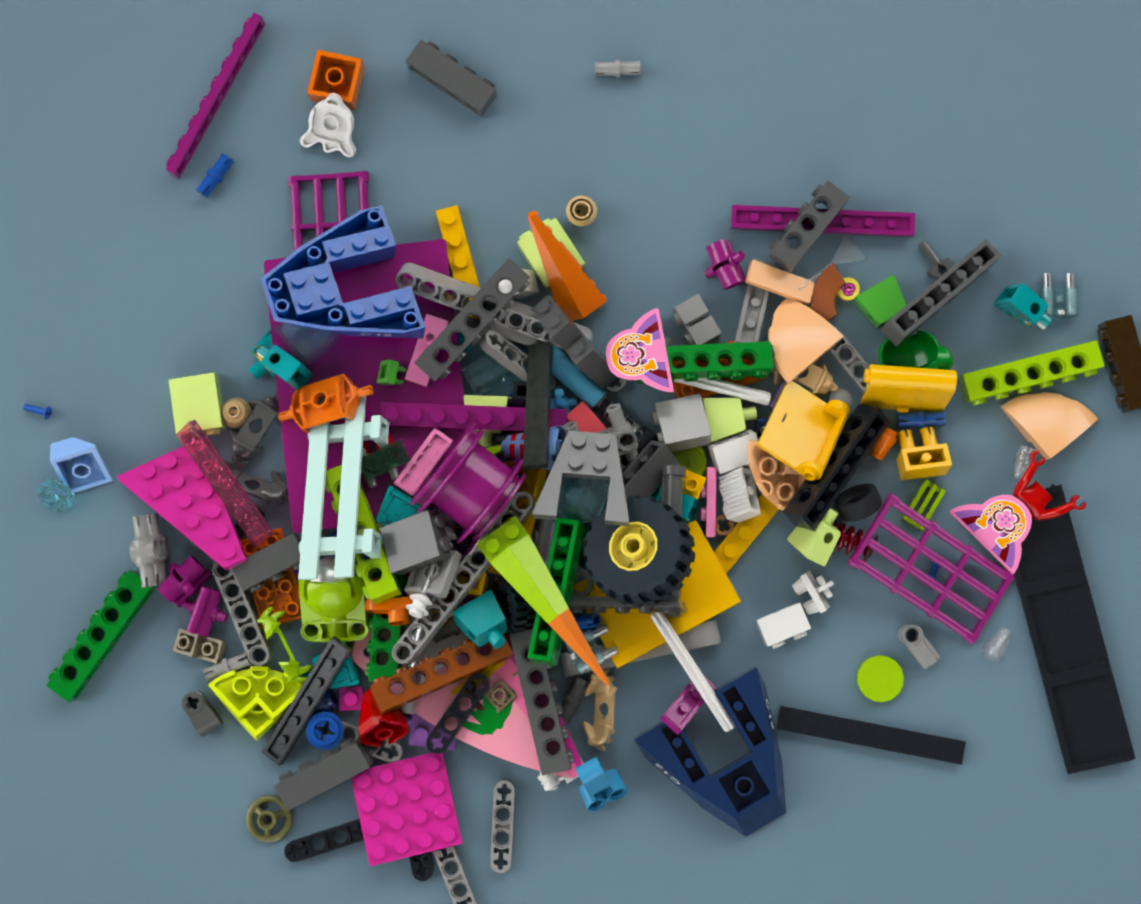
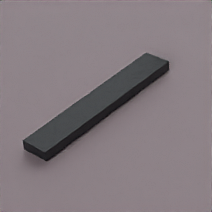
[262,636,353,766]

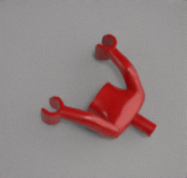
[1013,450,1087,521]

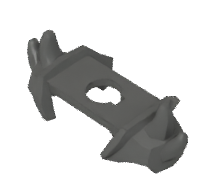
[229,391,281,461]
[215,460,289,505]

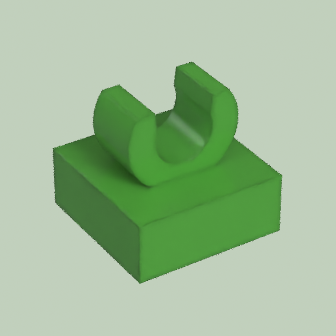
[377,360,406,385]

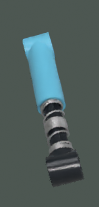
[552,345,658,453]

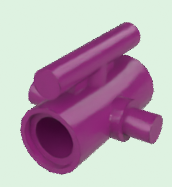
[705,239,746,290]
[157,555,213,607]
[183,586,229,637]

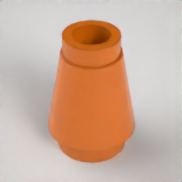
[870,427,898,461]

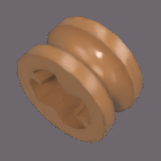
[715,515,734,536]

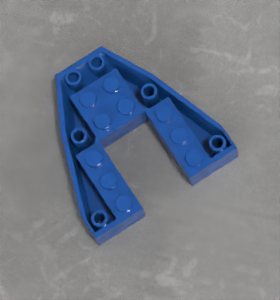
[260,205,426,339]

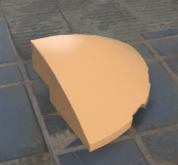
[768,298,843,384]
[1000,392,1098,460]
[748,440,805,511]

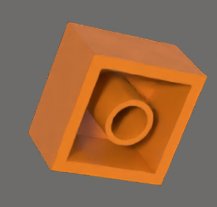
[307,49,365,110]

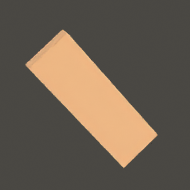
[745,260,815,305]

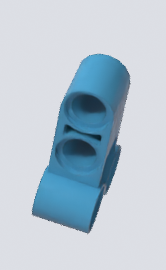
[575,756,628,812]

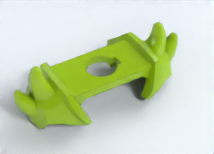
[257,607,312,684]

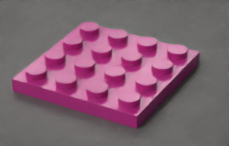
[351,753,463,867]

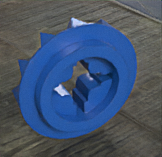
[306,712,344,750]

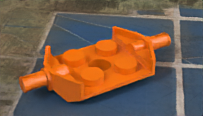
[278,374,374,433]

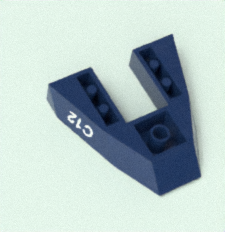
[634,667,786,837]

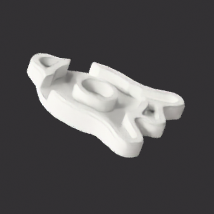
[300,93,356,158]

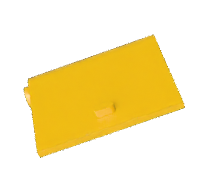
[859,364,957,413]
[756,381,851,481]

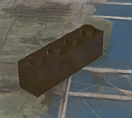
[1097,315,1141,413]

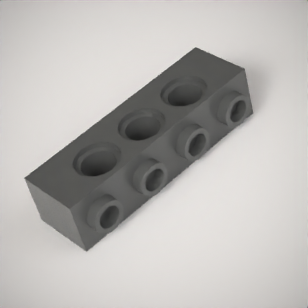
[769,181,850,273]

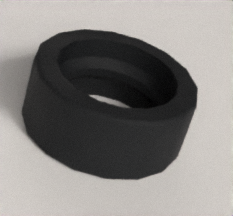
[835,483,882,522]

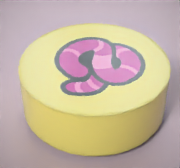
[837,277,860,301]

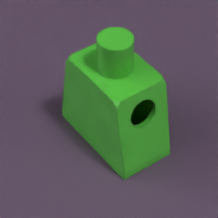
[853,274,906,328]

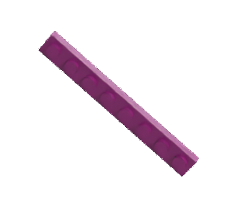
[166,13,265,179]
[731,205,915,238]
[380,402,567,431]

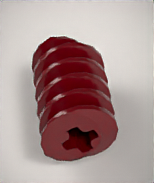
[832,520,878,562]

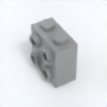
[652,394,711,452]

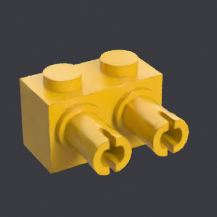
[896,427,952,481]

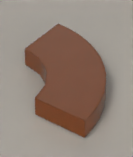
[811,263,846,321]

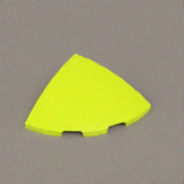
[208,666,303,741]

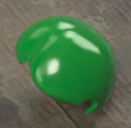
[878,330,954,370]

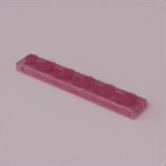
[176,420,275,548]

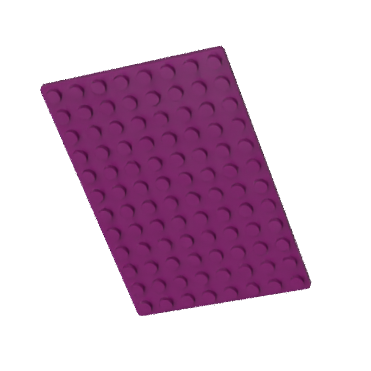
[264,239,466,533]

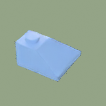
[50,437,113,495]

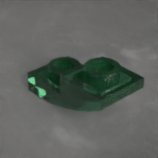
[361,439,411,482]

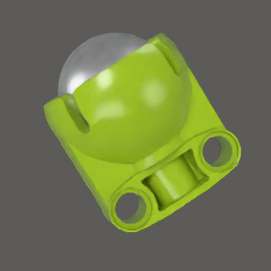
[298,557,370,642]

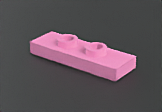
[405,314,449,387]
[393,428,454,498]
[700,467,717,538]

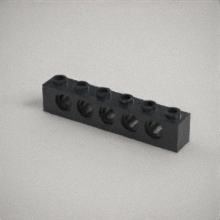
[783,404,890,531]

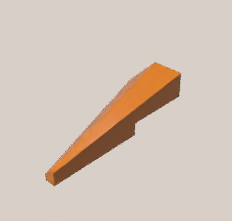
[528,211,607,321]

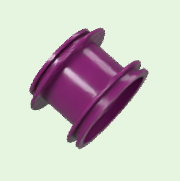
[409,422,526,543]

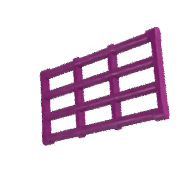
[288,171,369,251]
[847,493,1015,645]

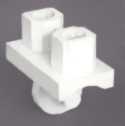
[792,570,834,615]

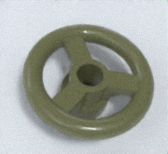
[246,795,293,843]

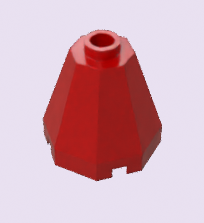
[358,687,408,747]

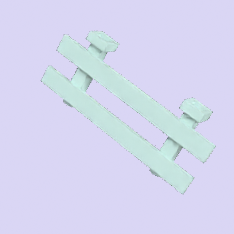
[298,396,389,580]

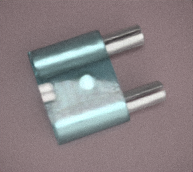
[1040,273,1078,317]
[564,625,618,675]

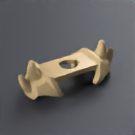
[772,351,838,395]
[582,668,617,751]

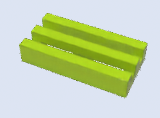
[901,479,946,531]

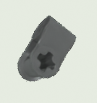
[182,691,223,737]

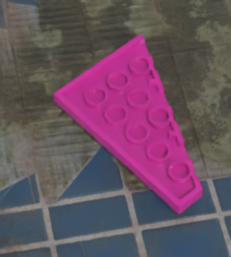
[117,439,248,571]

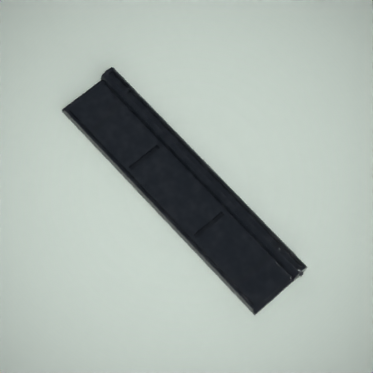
[1014,484,1136,774]

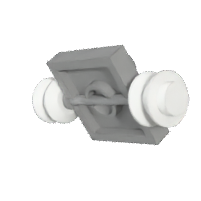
[404,526,462,618]

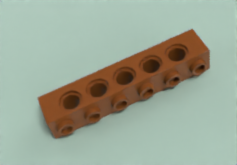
[370,634,513,715]

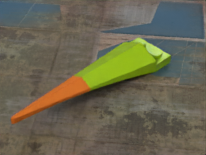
[477,516,609,685]

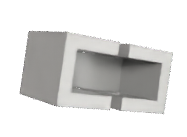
[672,293,721,345]

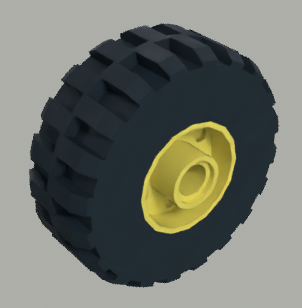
[583,495,695,607]

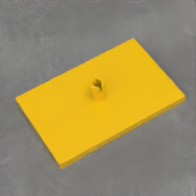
[573,520,741,669]

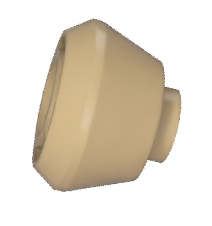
[566,195,597,226]
[222,397,252,429]

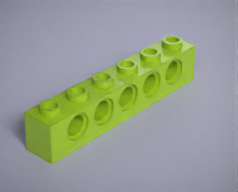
[958,340,1105,406]
[325,465,402,605]

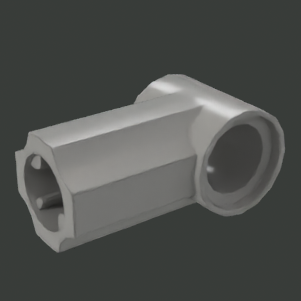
[897,624,940,669]

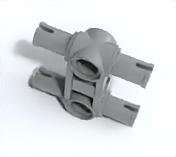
[563,403,638,489]
[129,513,170,588]

